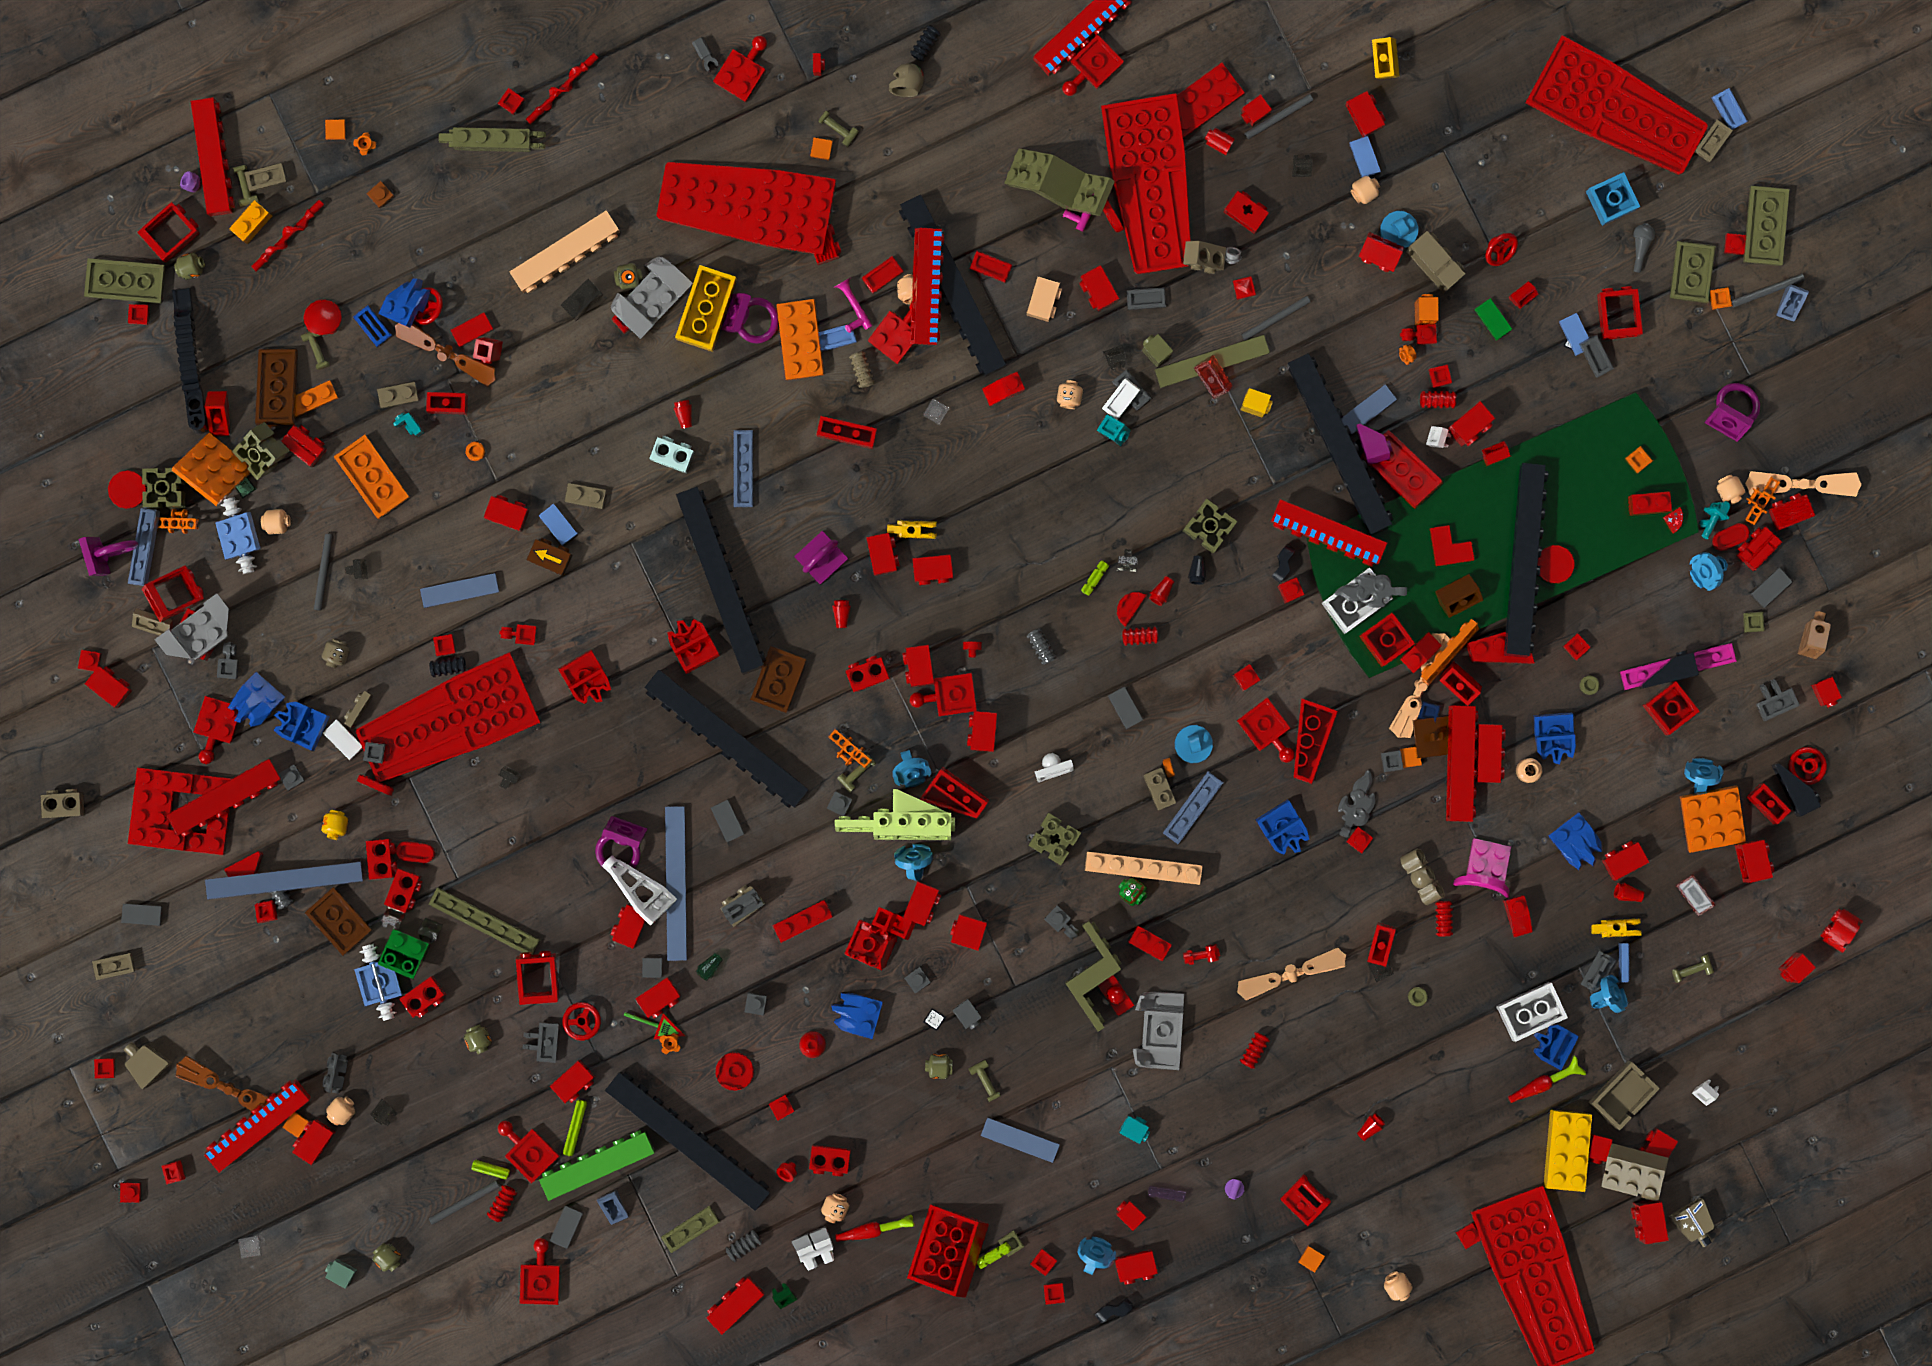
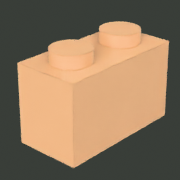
[1027,277,1062,322]

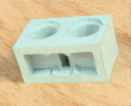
[649,436,694,474]

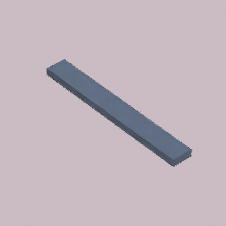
[665,807,687,961]
[205,862,363,900]

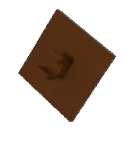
[1413,716,1448,758]

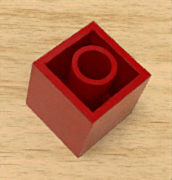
[950,914,987,951]

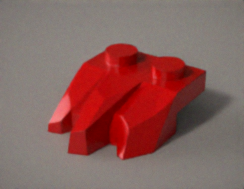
[667,619,720,674]
[558,649,611,704]

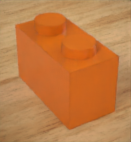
[1415,294,1438,325]

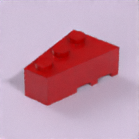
[1466,632,1535,664]
[920,767,989,818]

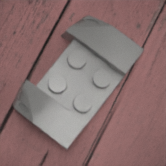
[611,257,693,339]
[1133,992,1184,1070]

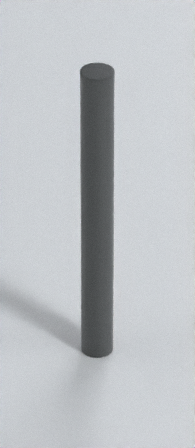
[1244,94,1313,139]
[1731,274,1805,308]
[1241,296,1310,341]
[314,534,333,611]
[429,1181,500,1225]

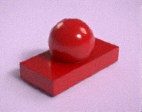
[1098,975,1134,1016]

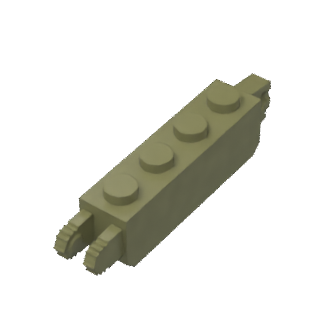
[439,127,546,152]

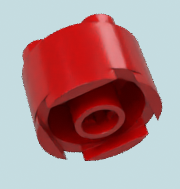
[1820,908,1863,953]

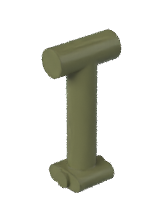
[818,111,859,147]
[233,165,259,207]
[301,332,330,370]
[837,754,877,792]
[1672,954,1714,983]
[968,1060,1001,1102]

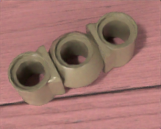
[1400,848,1445,905]

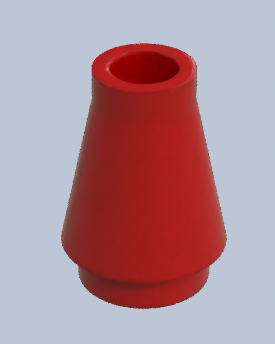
[673,400,692,429]
[1149,576,1175,606]
[832,600,851,628]
[1614,882,1644,902]
[1357,1113,1385,1141]

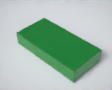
[1474,298,1512,341]

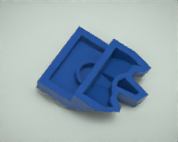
[378,279,430,328]
[228,672,285,727]
[274,701,330,751]
[1534,712,1576,765]
[1255,799,1310,855]
[1549,813,1602,870]
[831,993,883,1039]
[1533,1025,1579,1070]

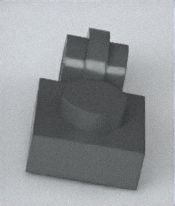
[217,642,239,679]
[1044,905,1079,940]

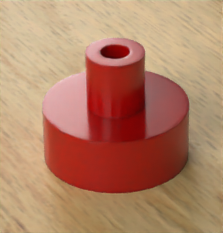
[963,642,982,658]
[776,1162,797,1182]

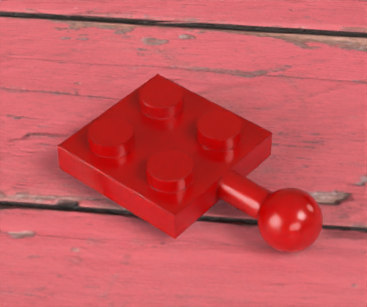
[1062,34,1124,96]
[713,36,767,102]
[867,302,913,364]
[909,673,977,716]
[193,696,238,764]
[1237,698,1294,763]
[497,1121,559,1184]
[520,1238,560,1305]

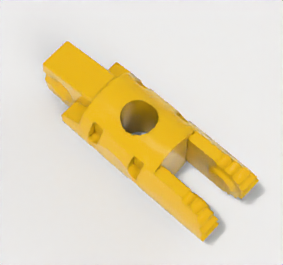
[887,520,937,539]
[1591,919,1642,937]

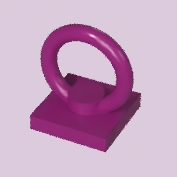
[721,293,779,344]
[1705,383,1760,442]
[794,531,848,585]
[78,537,138,576]
[595,816,647,868]

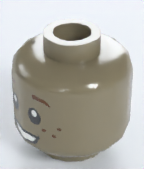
[322,638,350,668]

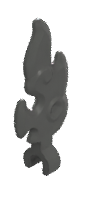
[1335,575,1407,608]
[1338,770,1375,838]

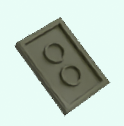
[1670,241,1715,303]

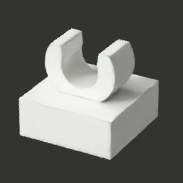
[1426,426,1451,448]
[1692,1080,1719,1106]

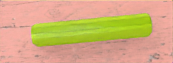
[563,1100,587,1156]

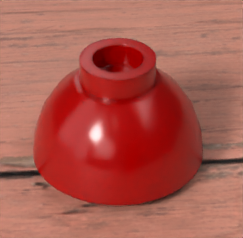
[799,1031,826,1058]

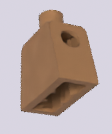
[1798,611,1831,659]

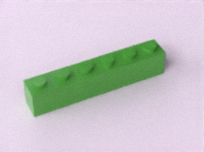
[539,1130,655,1201]

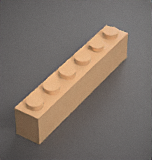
[510,210,620,294]
[1085,852,1202,885]

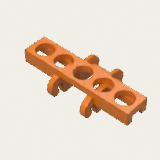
[1745,477,1780,525]
[158,509,199,534]
[829,729,872,769]

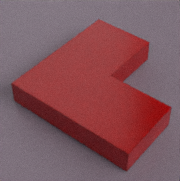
[1430,525,1474,566]

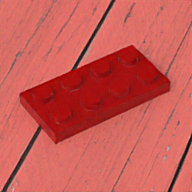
[1177,63,1245,138]
[1361,430,1443,509]

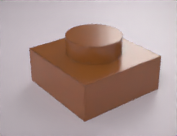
[366,181,394,208]

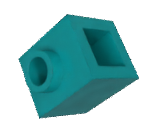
[1119,1115,1150,1144]

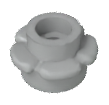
[1225,247,1242,264]

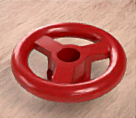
[1486,233,1518,266]
[414,287,443,325]
[1789,747,1827,785]
[562,1002,601,1041]

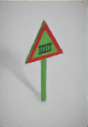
[624,1012,685,1040]

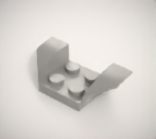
[154,594,229,660]

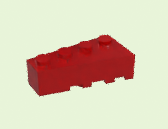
[1294,698,1338,785]

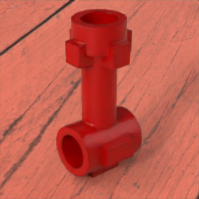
[1183,944,1220,965]

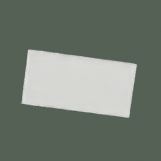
[1102,378,1141,420]
[323,719,362,760]

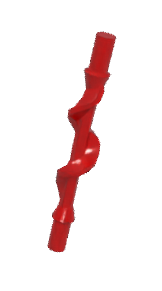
[525,53,598,125]
[251,200,324,272]

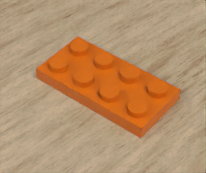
[777,299,824,380]
[334,435,410,519]

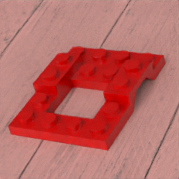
[127,768,230,855]

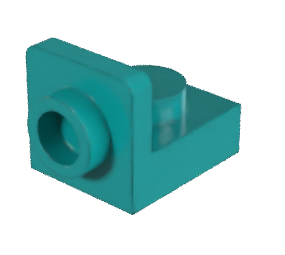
[393,412,424,437]
[1097,414,1131,446]

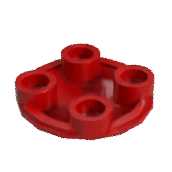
[304,300,342,335]

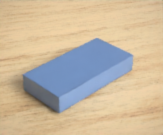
[1712,88,1747,130]
[1349,136,1381,177]
[1559,313,1589,356]
[819,325,857,352]
[539,504,577,546]
[1618,943,1629,982]

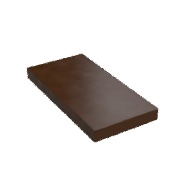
[255,349,298,425]

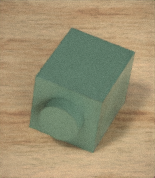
[325,1259,357,1289]

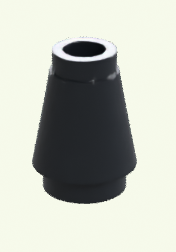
[1188,555,1207,585]

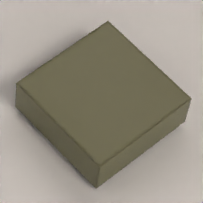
[1743,612,1764,633]
[998,1230,1024,1257]

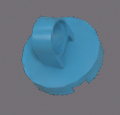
[1380,211,1418,248]
[1690,552,1728,591]
[1175,725,1213,763]
[892,750,931,788]
[1684,758,1724,793]
[894,844,933,881]
[1590,975,1628,1013]
[1077,1237,1116,1275]

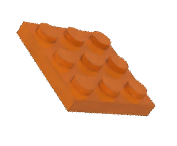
[172,433,250,507]
[1680,786,1746,853]

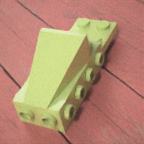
[835,789,955,840]

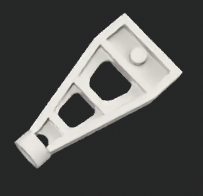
[602,855,677,925]

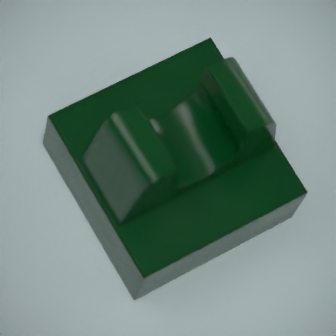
[772,1283,797,1310]

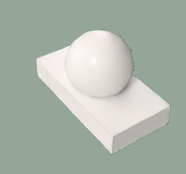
[1035,753,1074,782]

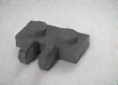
[1756,679,1800,721]
[522,1022,559,1063]

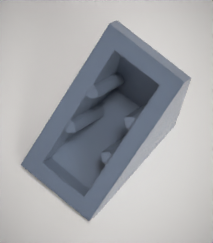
[1776,285,1809,322]
[597,1190,628,1225]

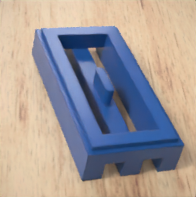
[353,305,392,347]

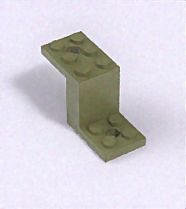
[1004,148,1115,216]
[1065,920,1122,1032]

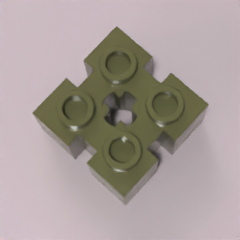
[232,422,290,480]
[142,468,186,509]
[1183,499,1237,553]
[1028,813,1081,865]

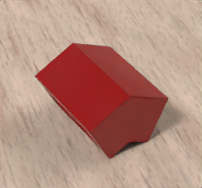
[1508,281,1538,309]
[1482,441,1510,466]

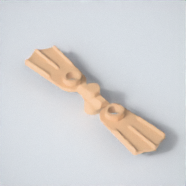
[1745,471,1862,497]
[1389,633,1450,738]
[1237,948,1346,1000]

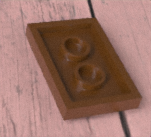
[750,646,807,713]
[305,887,372,956]

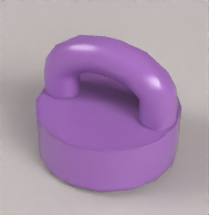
[180,171,201,192]

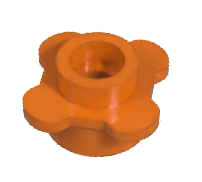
[353,133,376,155]
[1399,345,1416,365]
[660,1033,680,1054]

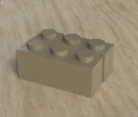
[1406,231,1465,294]
[1589,1060,1660,1130]
[1601,1143,1669,1202]

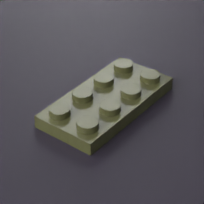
[1743,186,1789,266]
[84,258,165,304]

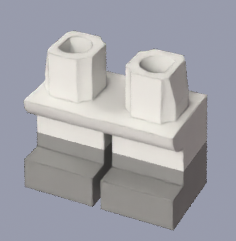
[792,1226,834,1271]

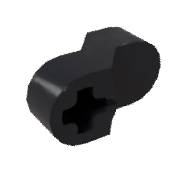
[1271,543,1296,583]
[1094,1298,1134,1323]

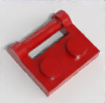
[1280,1174,1331,1226]

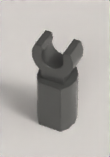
[692,37,719,72]

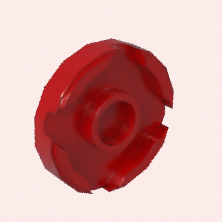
[108,471,147,509]
[1537,545,1574,583]
[715,1052,754,1091]

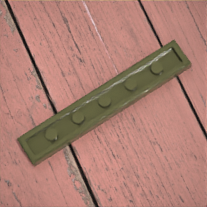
[1154,335,1270,388]
[428,887,540,955]

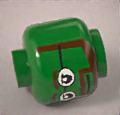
[1118,878,1148,906]

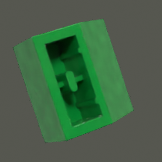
[378,929,430,980]

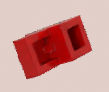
[872,907,916,941]

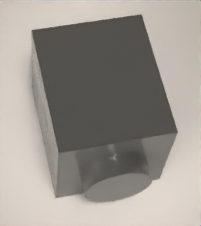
[744,993,767,1015]
[952,999,982,1030]

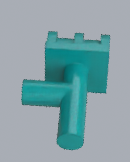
[1699,501,1730,539]

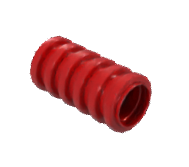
[1420,391,1456,409]
[1122,626,1158,646]
[1435,901,1453,937]
[1239,1032,1270,1069]
[487,1185,517,1222]

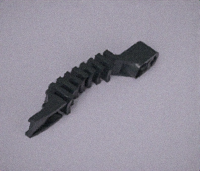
[172,288,209,435]

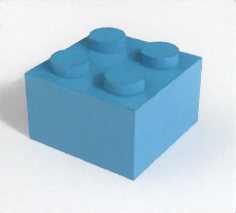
[1586,172,1640,226]

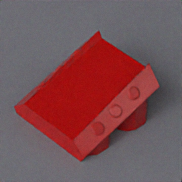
[845,920,897,971]

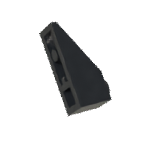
[1639,650,1699,689]
[1771,763,1821,817]

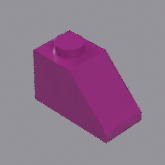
[1356,424,1393,465]

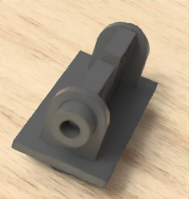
[721,889,764,925]
[1581,951,1616,993]
[323,1052,348,1094]

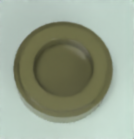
[1579,676,1599,695]
[1408,987,1428,1006]

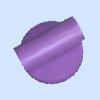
[1225,1179,1244,1200]

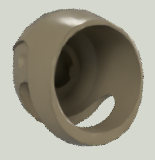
[889,63,924,97]

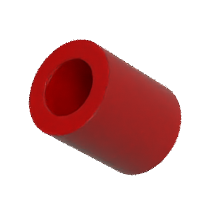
[1205,128,1235,155]

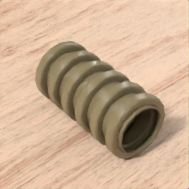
[849,351,875,388]

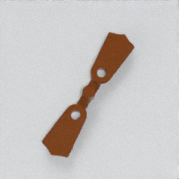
[395,323,496,387]
[176,1055,269,1111]

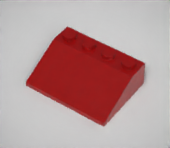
[907,1205,989,1298]

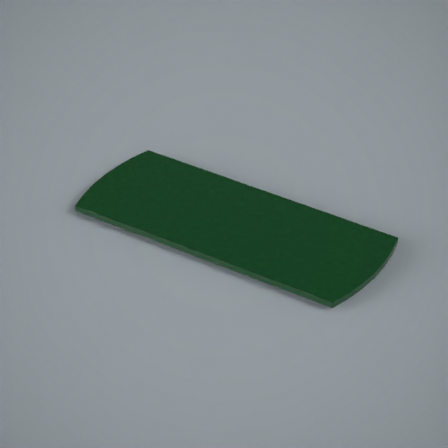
[1306,392,1699,678]

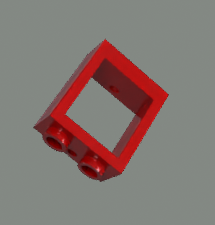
[137,202,200,263]
[1597,286,1643,340]
[142,565,204,622]
[516,951,559,1005]

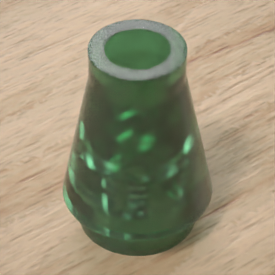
[695,952,723,982]

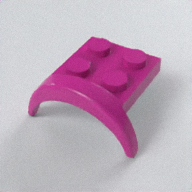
[1453,838,1511,898]

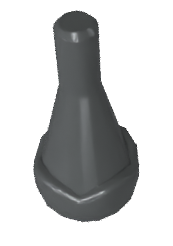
[1633,223,1655,273]

